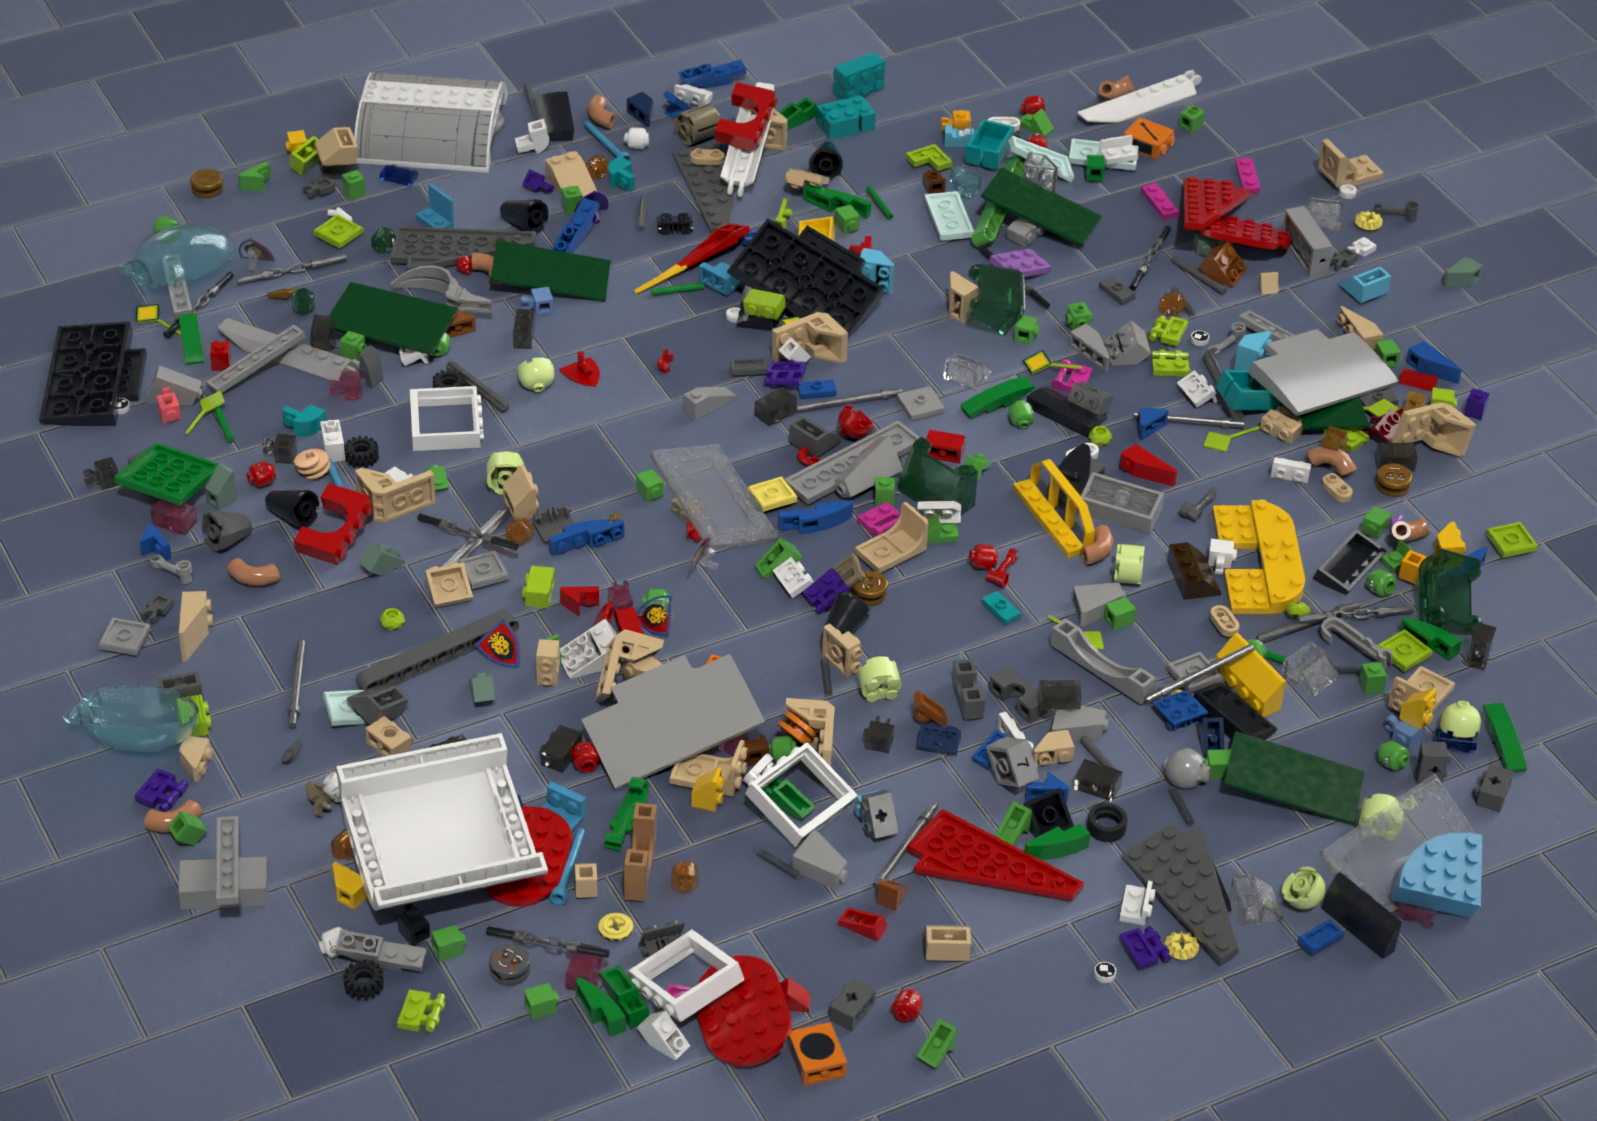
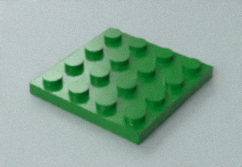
[114,442,218,506]

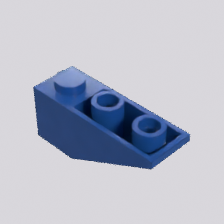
[1406,341,1462,384]

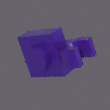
[522,169,554,193]

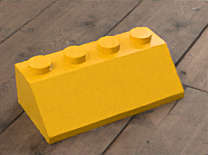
[1215,633,1286,717]

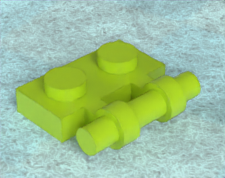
[1149,315,1188,347]
[1152,349,1190,377]
[397,989,445,1032]

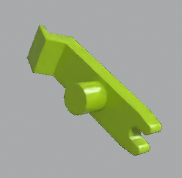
[775,198,792,228]

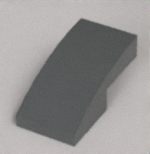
[359,345,384,388]

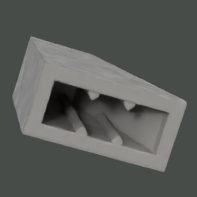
[144,365,202,405]
[1072,582,1126,627]
[1051,701,1109,742]
[792,829,849,889]

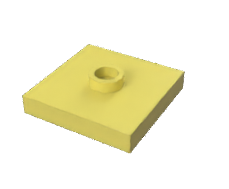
[747,477,798,512]

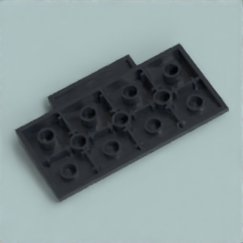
[727,218,884,338]
[39,321,147,426]

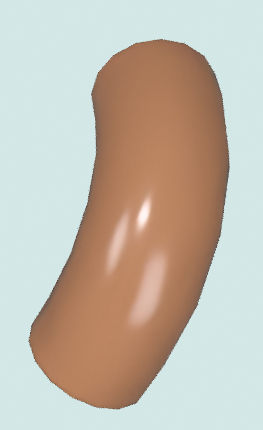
[1099,75,1135,99]
[587,95,616,129]
[472,253,502,285]
[1308,446,1357,476]
[1391,517,1429,542]
[1081,525,1114,565]
[227,558,280,586]
[144,800,202,833]

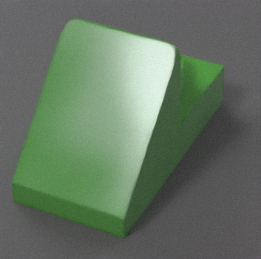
[1019,109,1054,137]
[238,162,271,191]
[927,514,959,543]
[1380,539,1416,573]
[995,801,1032,846]
[917,1018,958,1069]

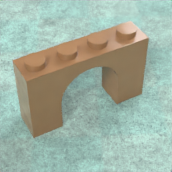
[624,803,657,902]

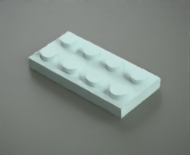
[1069,139,1138,171]
[924,191,974,241]

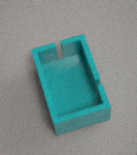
[833,52,886,100]
[816,95,876,140]
[965,119,1014,170]
[1215,370,1281,411]

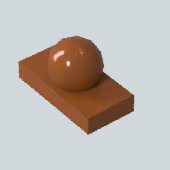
[913,690,948,727]

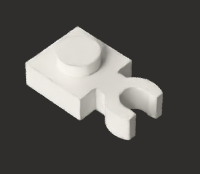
[1347,237,1377,257]

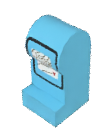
[944,124,975,147]

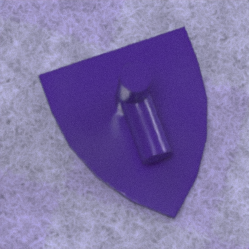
[574,190,609,224]

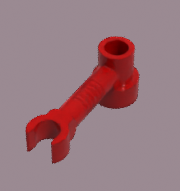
[986,548,1019,588]

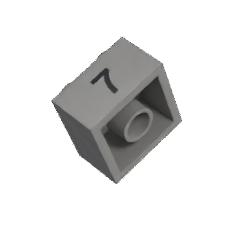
[986,737,1039,787]

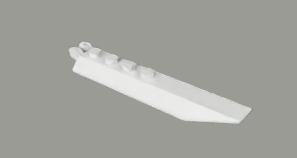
[1077,70,1202,123]
[720,82,774,197]

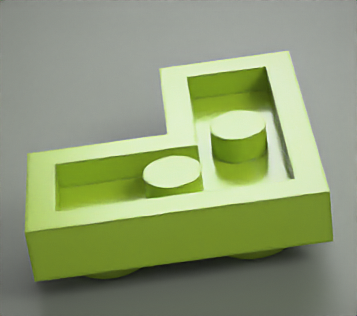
[906,144,952,171]

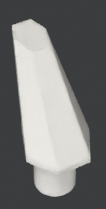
[328,207,352,222]

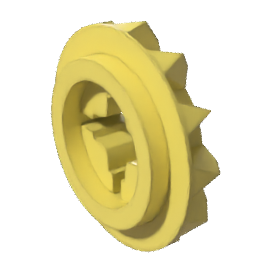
[1355,210,1383,230]
[599,913,633,942]
[1164,930,1199,960]

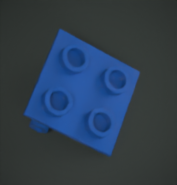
[1152,690,1208,731]

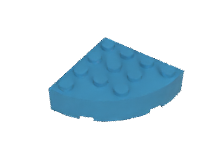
[1390,833,1482,919]

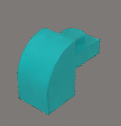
[608,156,635,192]
[282,404,326,436]

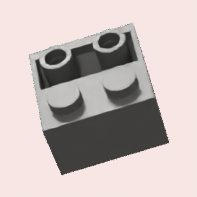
[789,416,842,457]
[346,685,409,725]

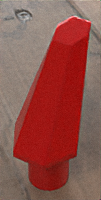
[686,521,702,543]

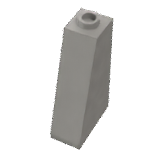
[834,436,903,498]

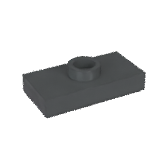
[1099,276,1136,305]
[730,357,768,376]
[1359,389,1399,412]

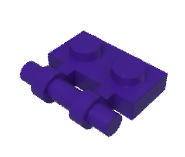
[764,362,807,387]
[803,567,850,613]
[135,768,188,812]
[1119,926,1172,970]

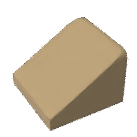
[1258,272,1279,295]

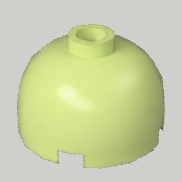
[517,358,555,392]
[1439,701,1481,738]
[1282,866,1326,910]

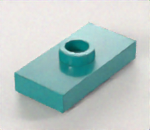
[981,591,1021,625]

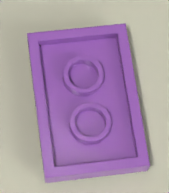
[989,249,1051,279]

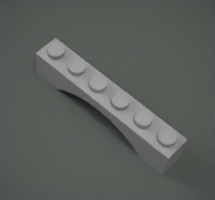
[1051,618,1156,705]

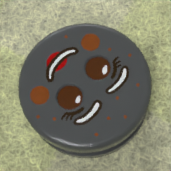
[489,944,530,986]

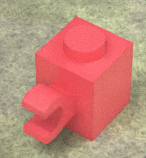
[156,387,181,423]

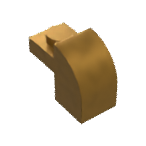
[1321,426,1348,452]

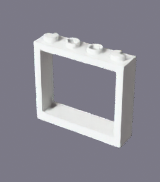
[410,386,484,451]
[745,743,858,847]
[628,930,744,1022]

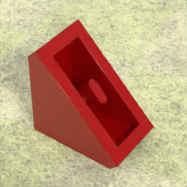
[780,977,810,1012]

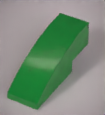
[779,97,817,130]
[178,313,204,365]
[1399,617,1462,661]
[761,775,816,820]
[1024,823,1090,860]
[600,966,650,1028]
[575,977,626,1037]

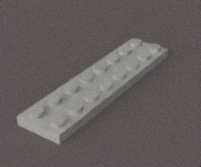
[784,421,922,504]

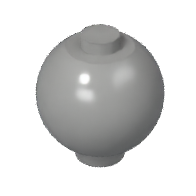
[1163,748,1211,789]

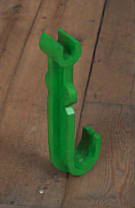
[604,777,649,851]

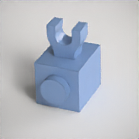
[520,287,554,316]
[1385,714,1425,751]

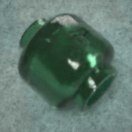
[370,227,396,253]
[291,288,315,315]

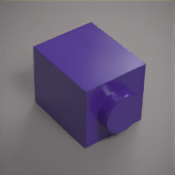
[1464,388,1490,421]

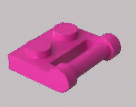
[1052,359,1093,392]
[857,501,900,537]

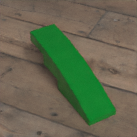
[803,185,871,219]
[960,376,1035,419]
[1483,703,1528,773]

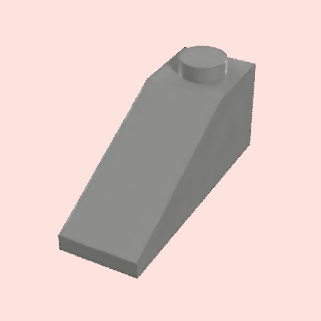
[1069,324,1110,372]
[683,387,737,421]

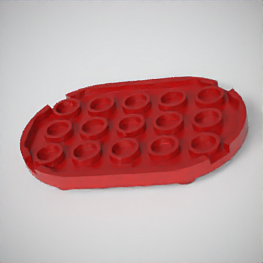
[1191,216,1292,249]
[482,806,572,907]
[696,955,792,1067]

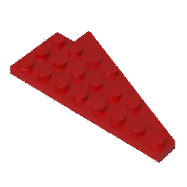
[1183,177,1251,230]
[907,809,1084,901]

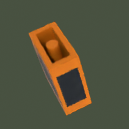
[1123,117,1175,160]
[787,1022,847,1086]

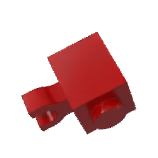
[210,340,231,371]

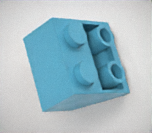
[859,248,894,294]
[1339,267,1391,303]
[1234,331,1273,377]

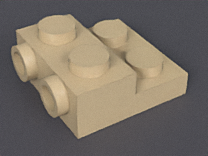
[785,169,830,189]
[1260,406,1305,444]
[425,563,473,608]
[822,624,863,678]

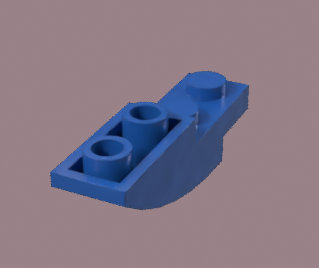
[678,59,747,87]
[551,198,600,253]
[778,500,853,534]
[549,519,625,556]

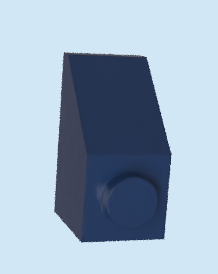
[627,92,653,127]
[1198,718,1224,758]

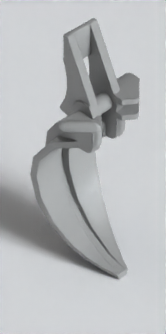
[390,265,493,314]

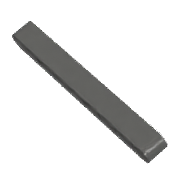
[355,609,519,691]

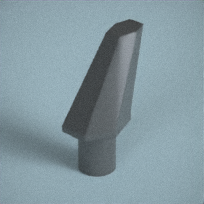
[281,741,302,763]

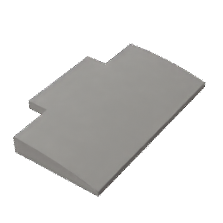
[1249,329,1399,416]
[581,654,765,791]

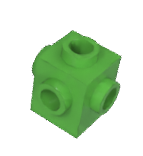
[1065,302,1093,330]

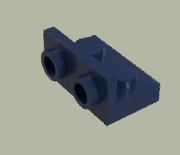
[917,723,962,756]

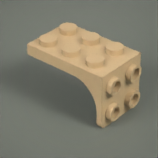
[855,502,929,573]
[1388,666,1455,713]
[669,740,748,796]

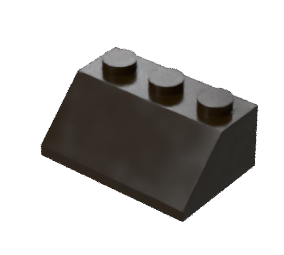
[1167,542,1221,600]

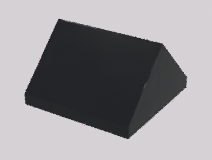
[1023,788,1074,838]

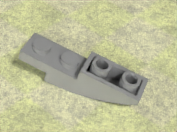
[335,930,427,972]

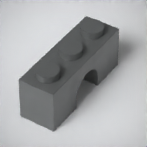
[952,659,985,720]
[989,666,1049,724]

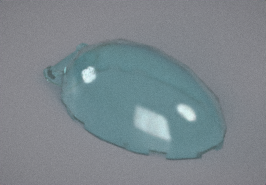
[119,223,236,288]
[63,683,199,753]

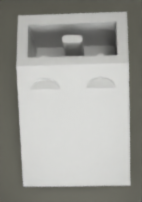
[559,619,617,679]

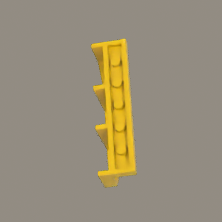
[1013,459,1095,558]

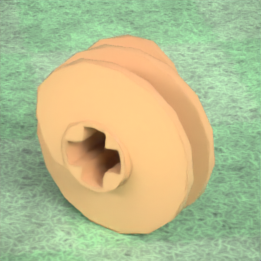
[294,449,330,480]

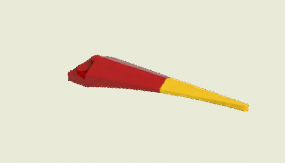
[634,223,751,295]

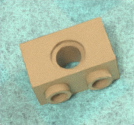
[536,639,560,686]
[365,716,412,757]

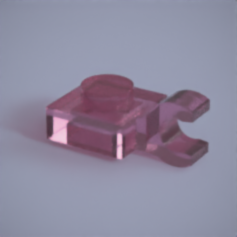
[1397,902,1437,927]

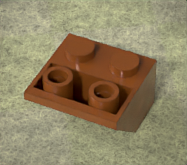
[1199,241,1247,288]

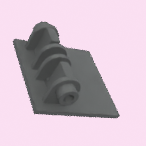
[531,504,575,543]
[638,921,685,957]

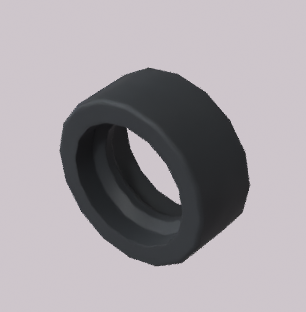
[1087,803,1128,842]

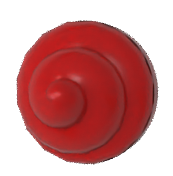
[456,256,472,275]

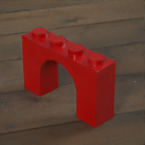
[714,82,777,151]
[293,483,373,565]

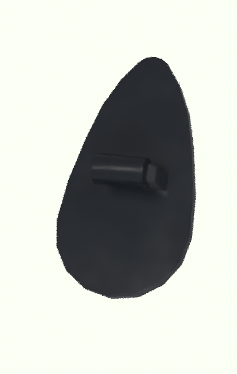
[1048,443,1091,506]

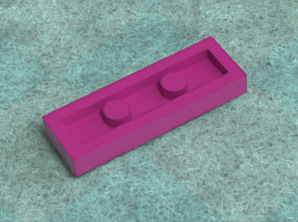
[1235,158,1260,194]
[1141,183,1179,220]

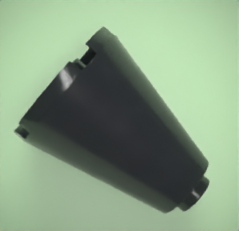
[809,141,843,180]
[500,199,549,234]
[265,490,319,528]
[821,592,870,639]

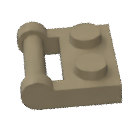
[824,553,866,587]

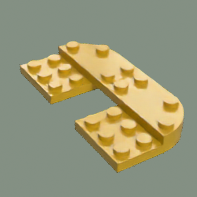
[1212,499,1305,614]

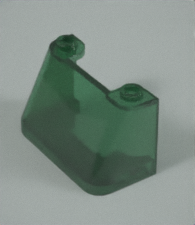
[968,264,1026,336]
[898,437,978,515]
[1419,549,1482,635]

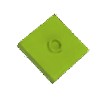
[313,214,363,249]
[1486,522,1538,558]
[1377,629,1433,672]

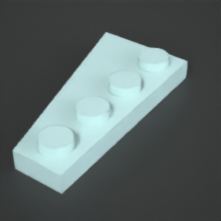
[1009,136,1075,182]

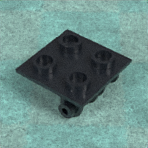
[657,213,693,234]

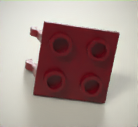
[1362,408,1409,455]

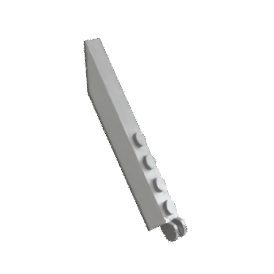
[217,318,361,383]

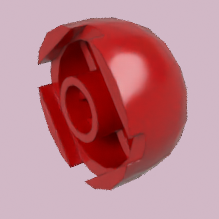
[838,403,875,439]

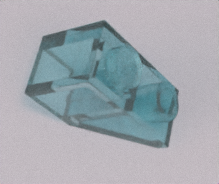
[950,165,981,200]

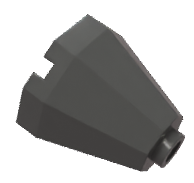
[201,510,252,552]

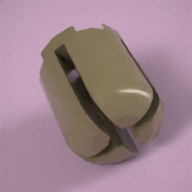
[674,104,721,146]

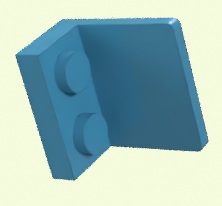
[416,184,454,228]
[699,262,743,296]
[542,782,587,832]

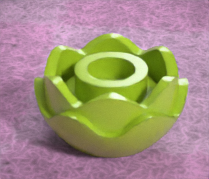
[1088,426,1112,446]
[1286,602,1311,619]
[380,608,405,630]

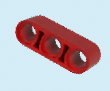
[614,607,644,634]

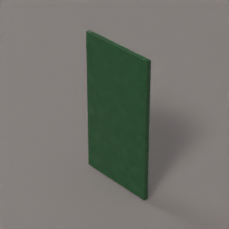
[981,167,1102,247]
[489,240,611,302]
[323,282,458,355]
[1299,397,1370,430]
[1224,731,1364,826]

